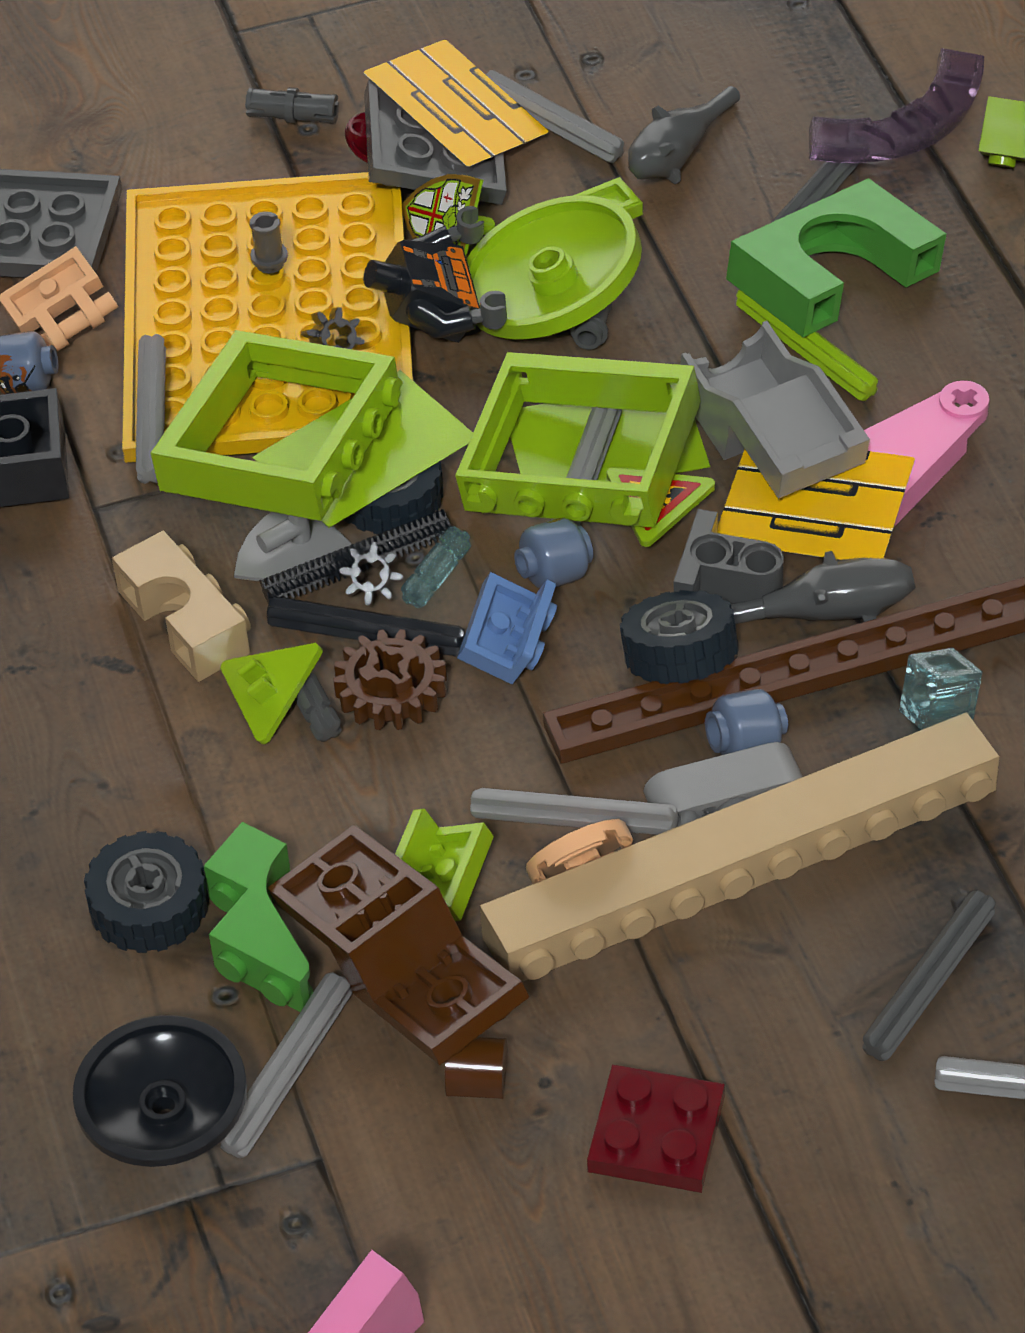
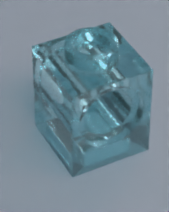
[899,648,982,730]

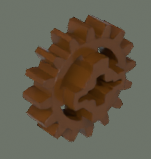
[333,629,447,730]

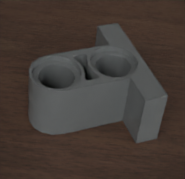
[674,509,784,604]

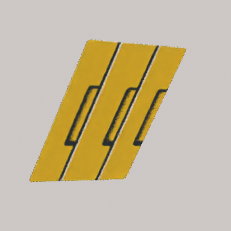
[364,40,549,167]
[718,449,915,560]

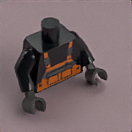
[363,206,507,343]

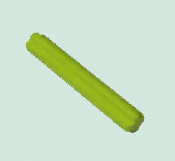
[736,289,878,401]

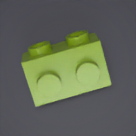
[395,809,494,921]

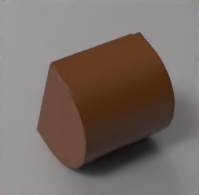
[445,1037,508,1099]

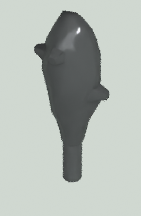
[628,86,740,184]
[731,551,915,624]

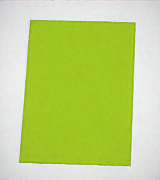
[252,370,473,528]
[510,383,710,481]

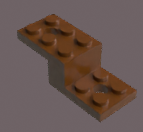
[267,825,529,1065]

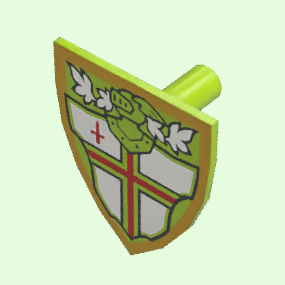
[402,174,495,256]

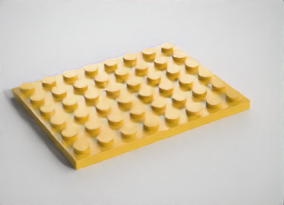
[122,172,413,463]

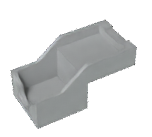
[680,321,870,498]

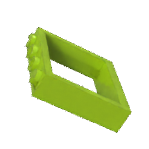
[150,330,403,521]
[455,352,701,528]

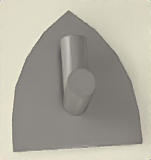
[234,512,352,581]

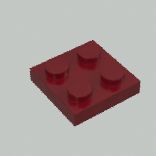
[587,1064,725,1193]

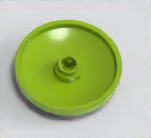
[466,195,642,340]

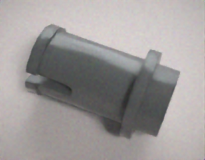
[250,212,288,273]
[570,303,612,350]

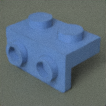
[457,572,557,684]

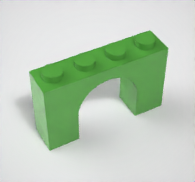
[726,178,946,337]

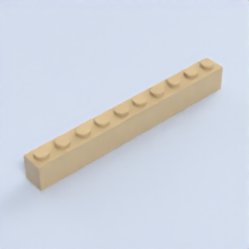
[480,712,999,982]

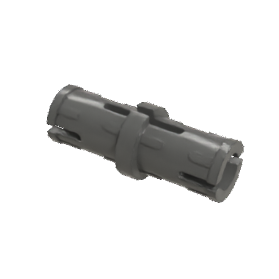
[245,87,339,124]

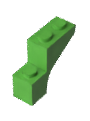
[204,822,313,1012]

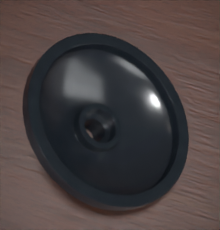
[73,1015,247,1167]

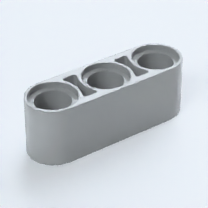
[644,742,803,827]

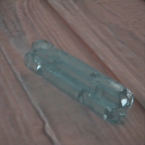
[401,526,471,608]

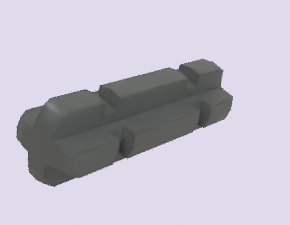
[295,673,342,742]

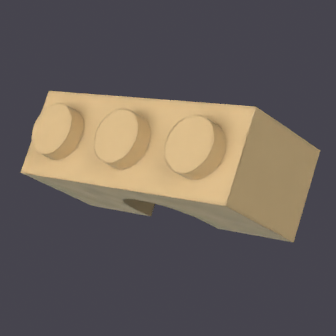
[112,530,251,682]

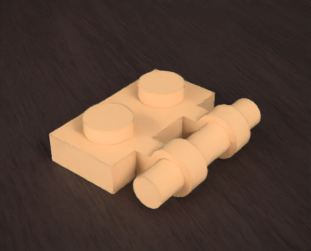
[0,246,118,352]

